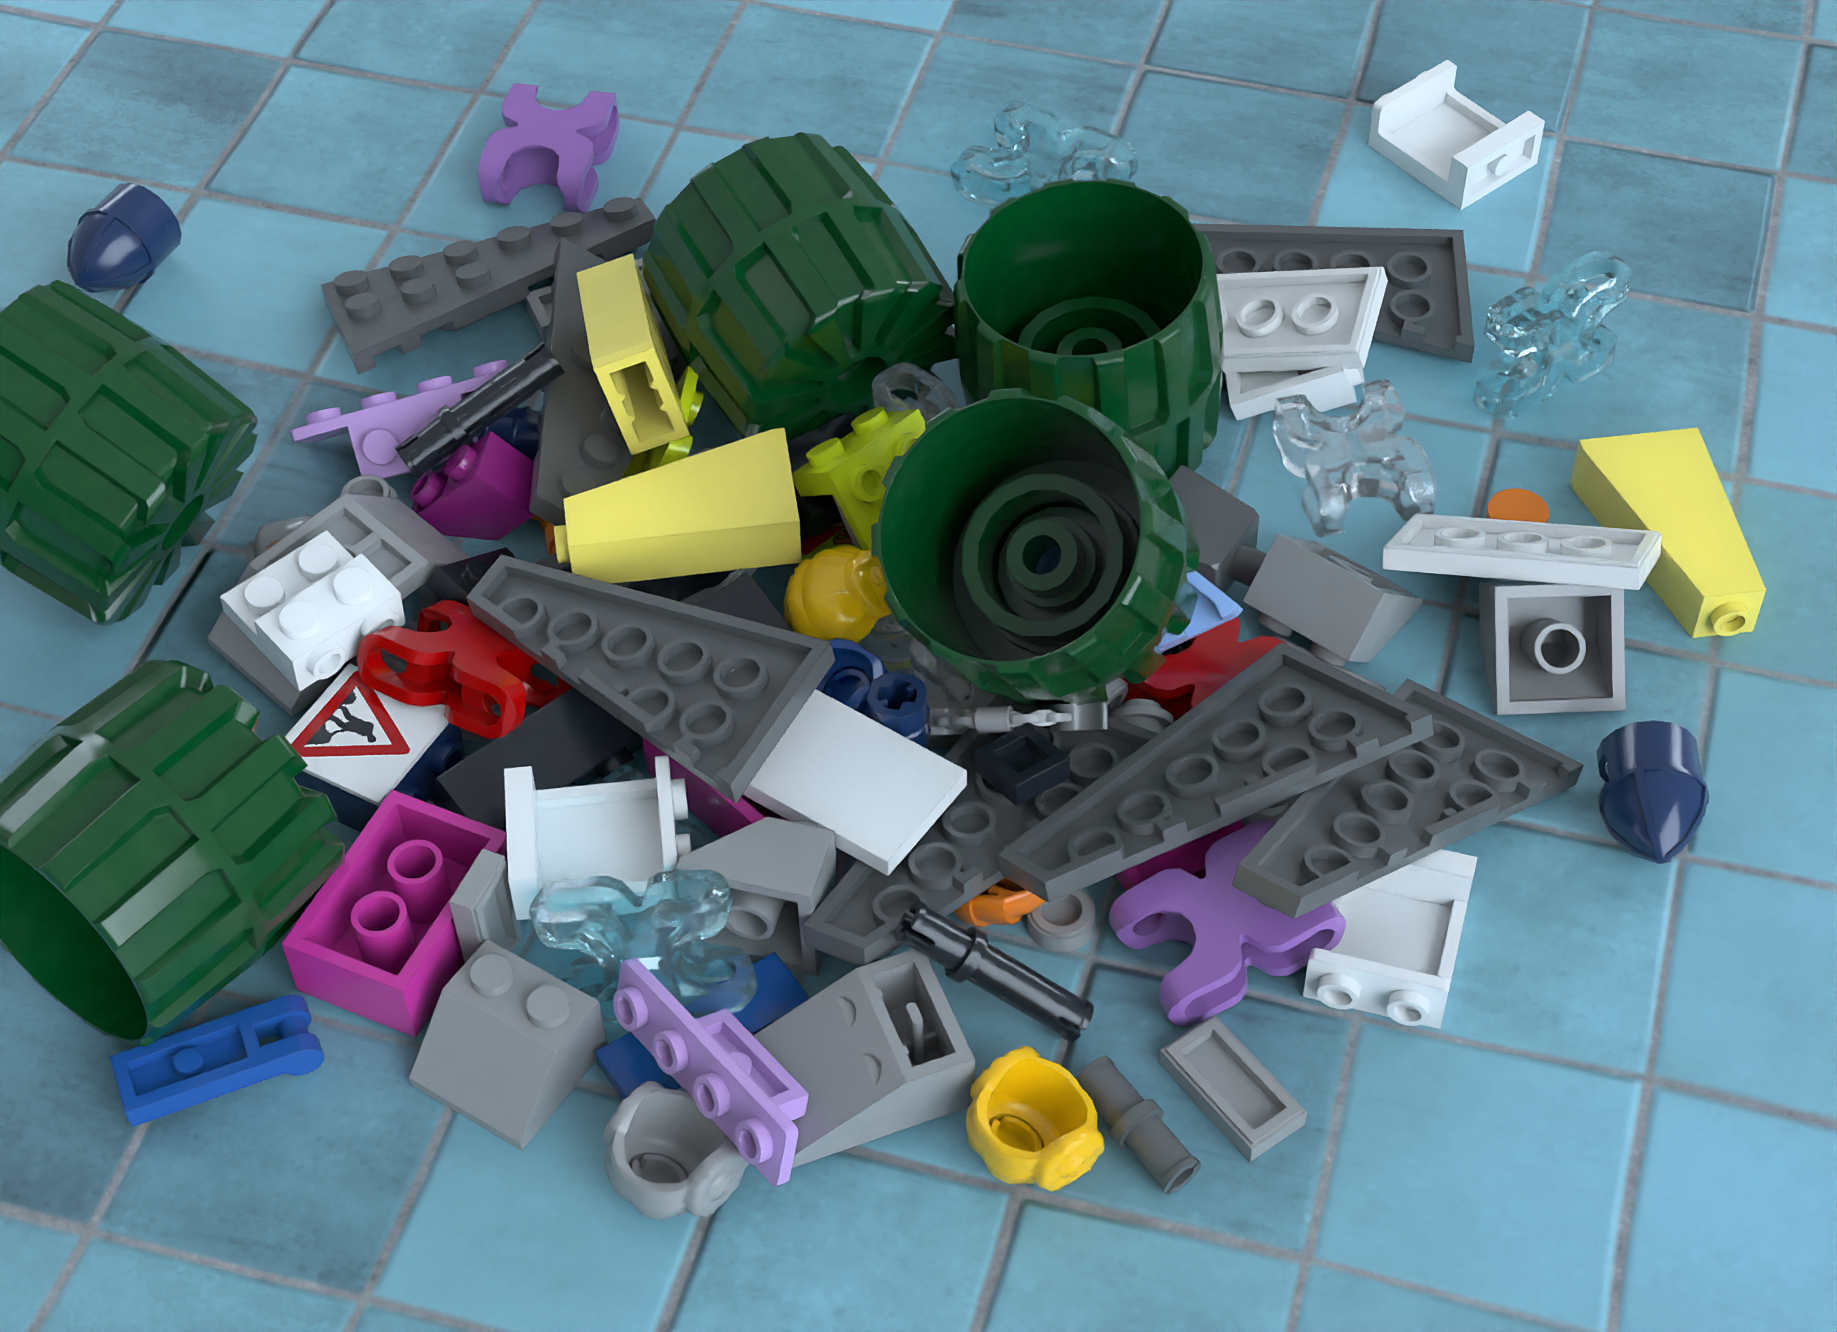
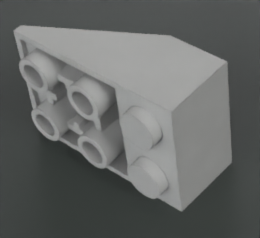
[753,949,975,1168]

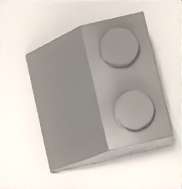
[1243,534,1423,666]
[1479,580,1626,715]
[675,817,838,976]
[409,939,607,1151]

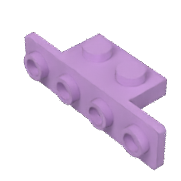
[290,360,508,480]
[613,957,809,1187]

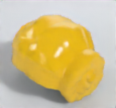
[783,545,892,643]
[965,1046,1105,1192]

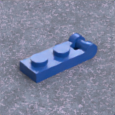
[109,995,324,1127]

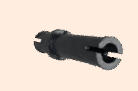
[394,341,566,479]
[895,900,1094,1042]

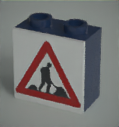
[285,663,466,832]

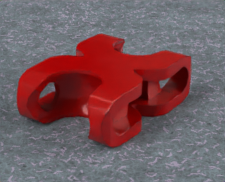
[357,600,572,739]
[1120,616,1289,722]

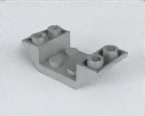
[208,493,471,717]

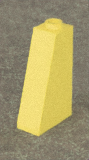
[576,253,690,455]
[554,428,802,584]
[1570,428,1766,638]

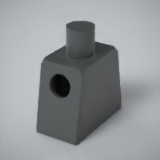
[1169,465,1267,594]

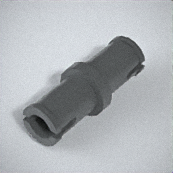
[1076,1056,1201,1194]

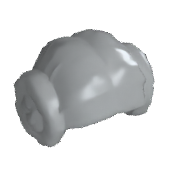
[603,1081,748,1221]

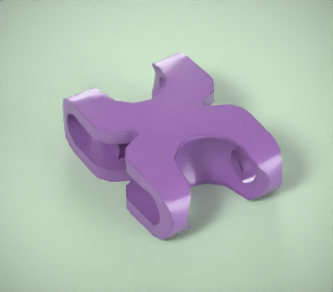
[478,83,620,213]
[1109,819,1346,1027]

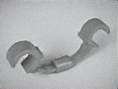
[928,703,1108,735]

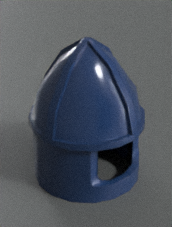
[67,183,182,293]
[1596,720,1709,864]

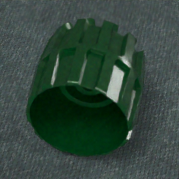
[642,132,956,442]
[953,178,1224,480]
[0,280,258,626]
[871,387,1200,707]
[0,659,345,1046]

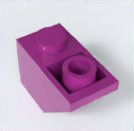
[409,432,534,541]

